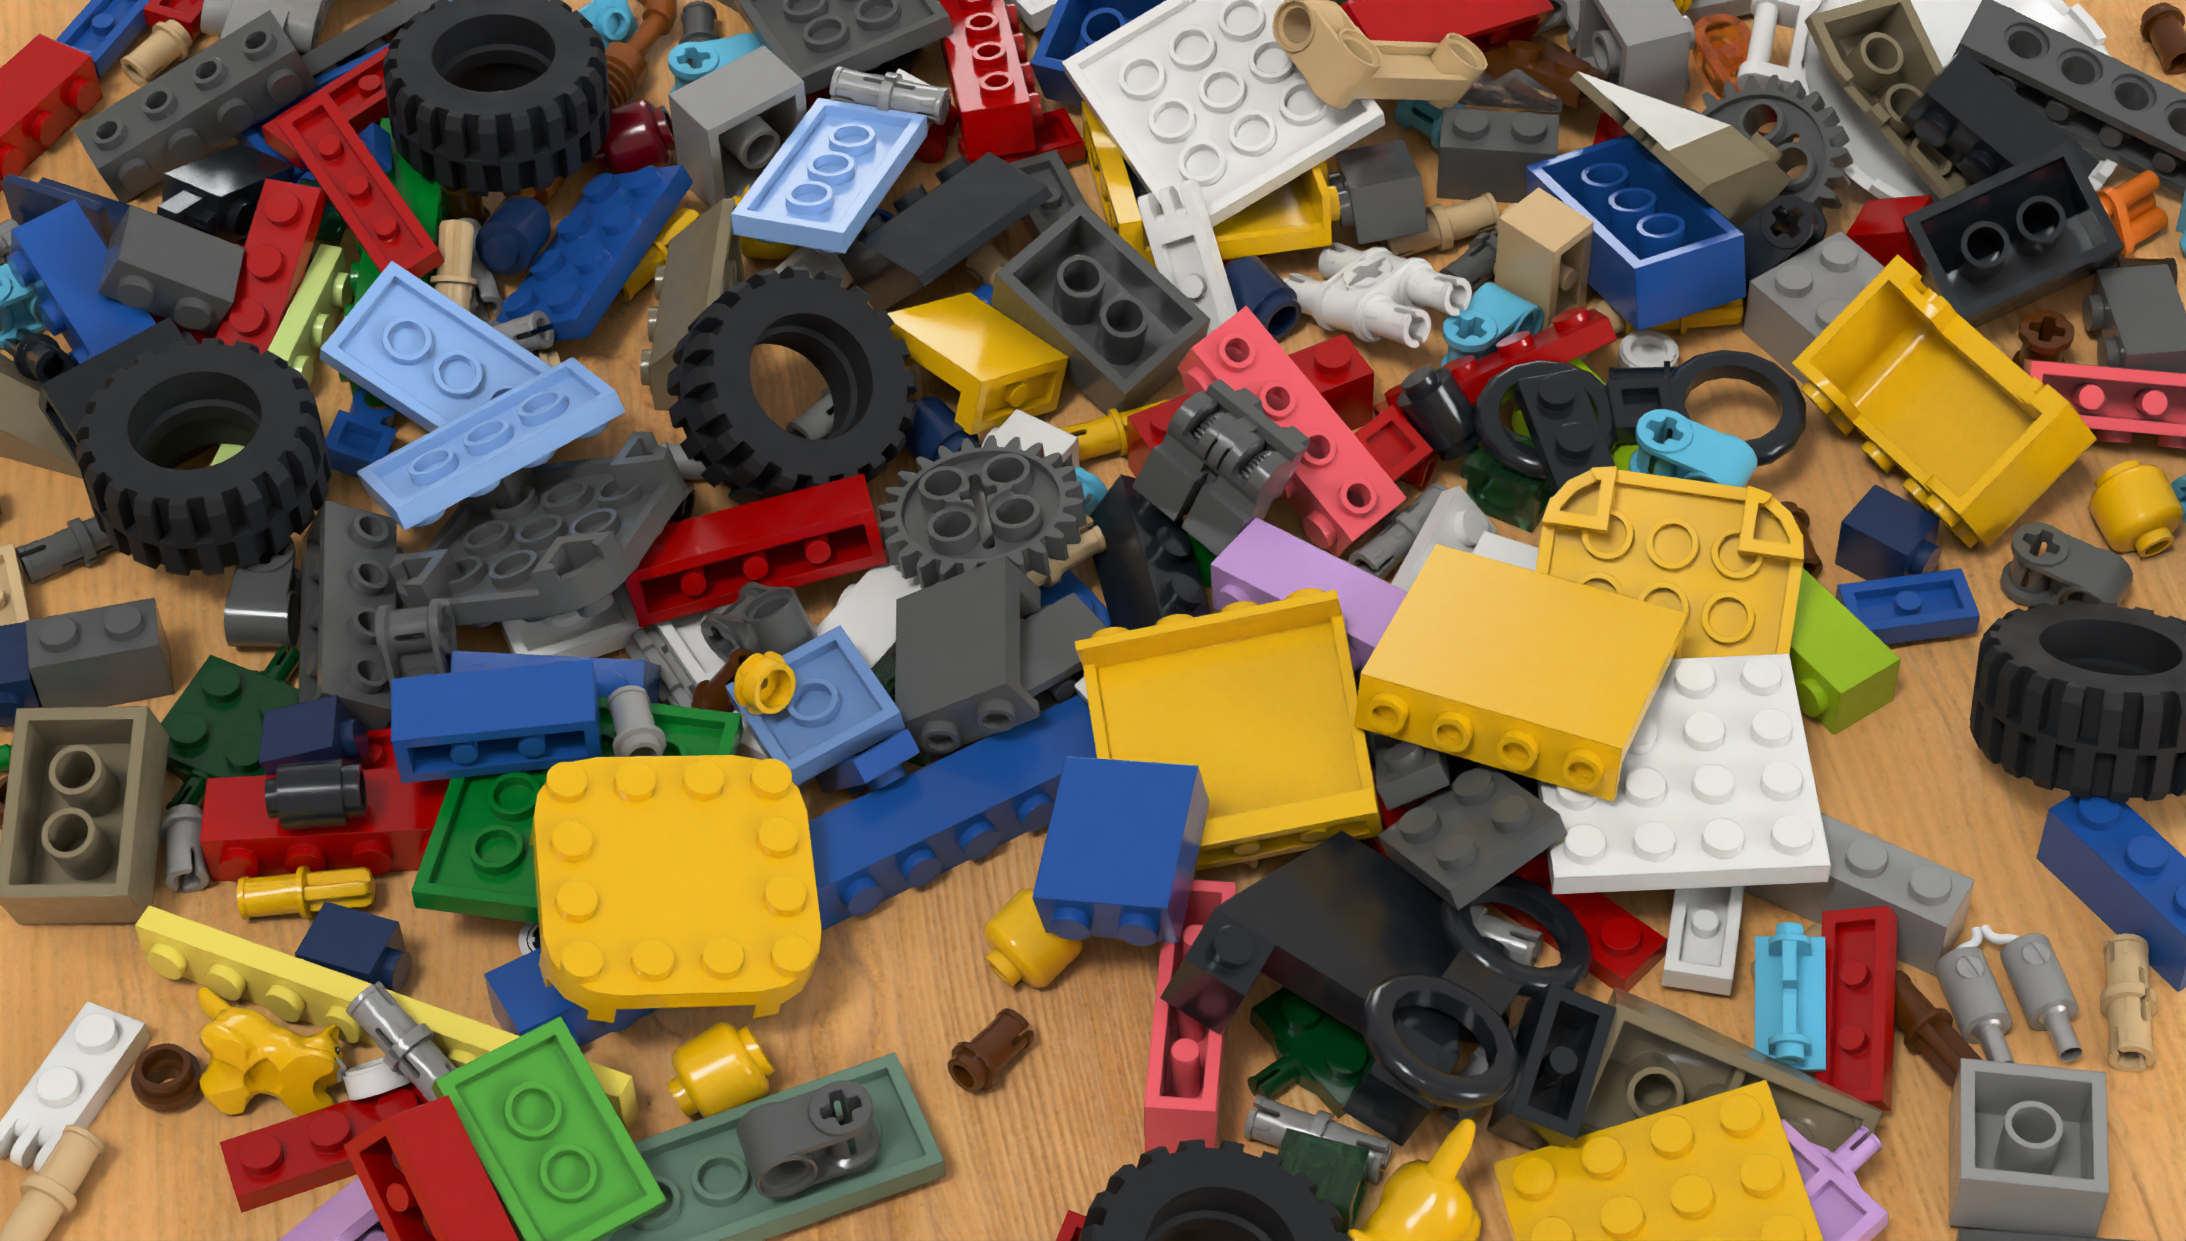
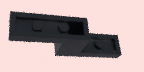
[1515,369,1615,498]

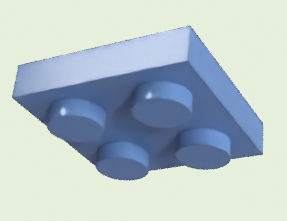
[725,625,905,786]

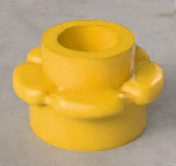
[734,651,796,715]

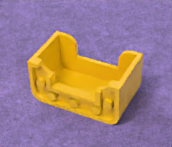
[1792,254,2097,549]

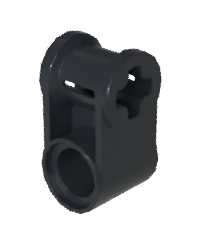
[1736,195,1827,302]

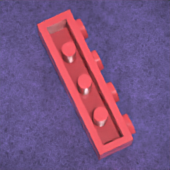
[1177,306,1407,557]
[2023,359,2186,449]

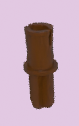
[1894,970,1983,1089]

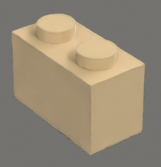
[1493,187,1594,332]

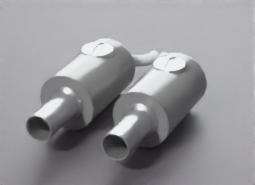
[1934,925,2083,1063]

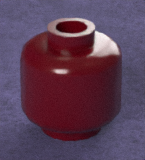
[594,98,676,175]

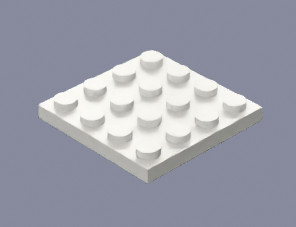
[1062,0,1385,228]
[1536,654,1831,894]

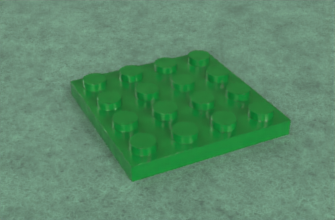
[411,696,744,924]

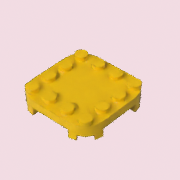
[1535,466,1804,659]
[529,755,822,1023]

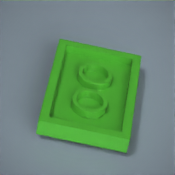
[431,1016,666,1241]

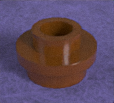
[131,1043,202,1111]

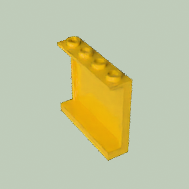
[1081,101,1341,269]
[1354,544,1688,802]
[1075,588,1383,871]

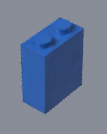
[1032,756,1209,946]

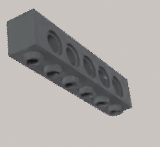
[1952,0,2186,196]

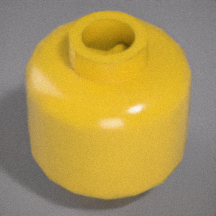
[2088,460,2185,557]
[983,888,1083,988]
[666,1021,775,1118]

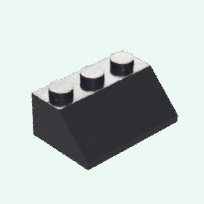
[1902,141,2124,328]
[837,152,1053,313]

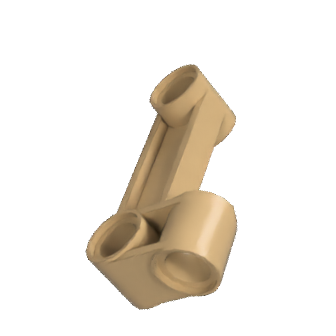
[1272,0,1488,110]

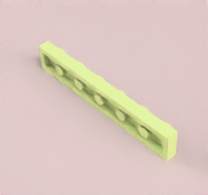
[210,244,353,466]

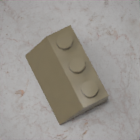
[640,199,745,410]

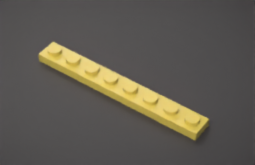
[135,905,640,1134]

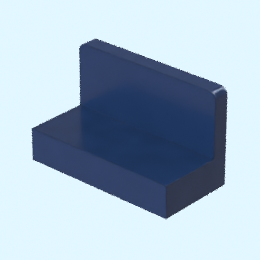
[1,174,130,249]

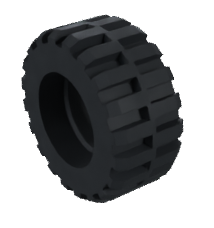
[383,0,611,197]
[667,266,917,505]
[75,338,331,576]
[1970,601,2186,802]
[1079,1139,1352,1241]

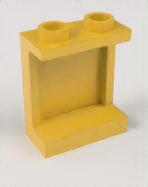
[887,292,1069,435]

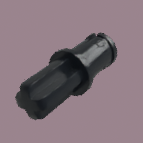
[4,328,74,384]

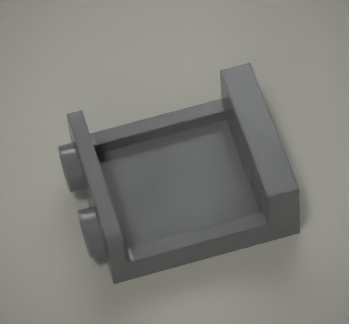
[895,556,1041,756]

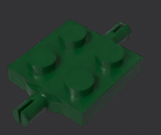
[161,645,300,810]
[1247,986,1372,1119]

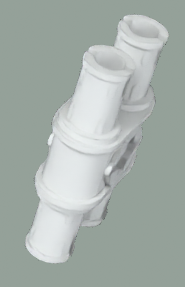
[1283,242,1472,348]

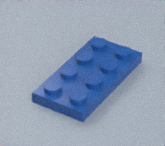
[496,164,693,342]

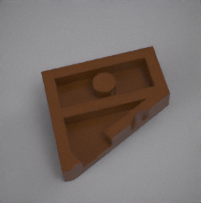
[1481,35,1610,108]

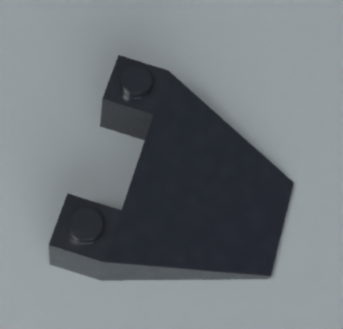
[1160,830,1459,1147]

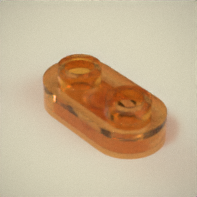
[1691,14,1751,99]

